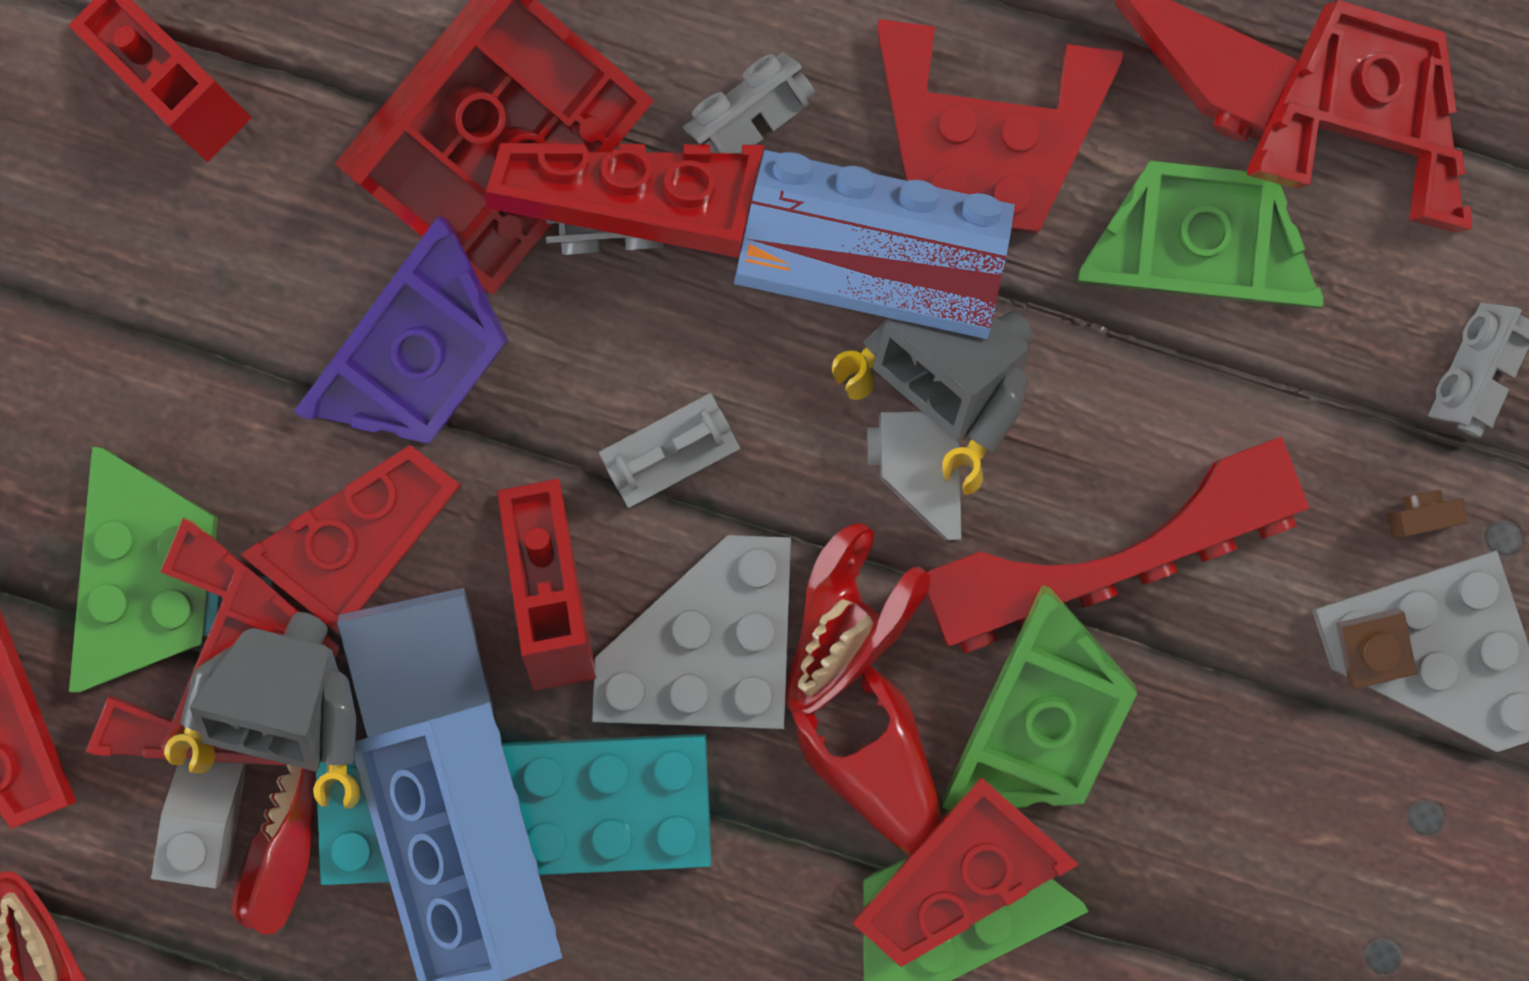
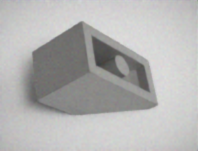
[867,411,961,541]
[151,758,247,889]

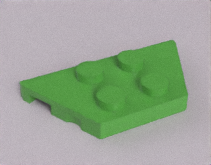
[1076,161,1324,309]
[69,447,218,693]
[941,585,1137,811]
[863,855,1088,981]

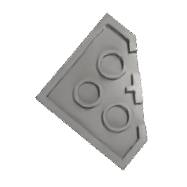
[592,535,791,729]
[1311,550,1529,752]

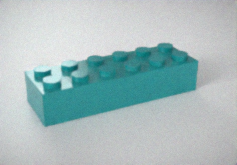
[316,734,712,885]

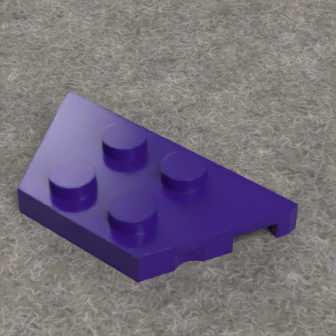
[294,216,509,444]

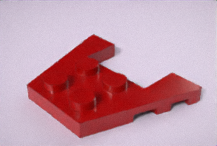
[1247,0,1472,233]
[876,19,1123,234]
[86,517,340,766]

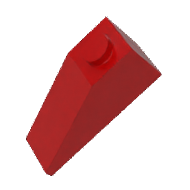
[68,0,252,163]
[1114,0,1298,142]
[497,478,597,691]

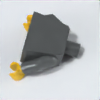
[832,311,1032,495]
[164,612,361,809]

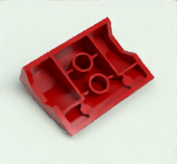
[335,0,654,295]

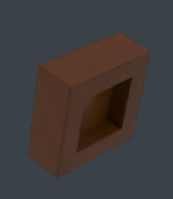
[1387,489,1468,538]
[1336,608,1417,689]

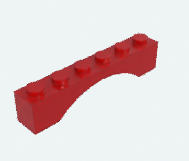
[926,436,1310,654]

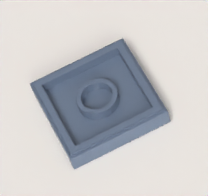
[337,588,493,737]

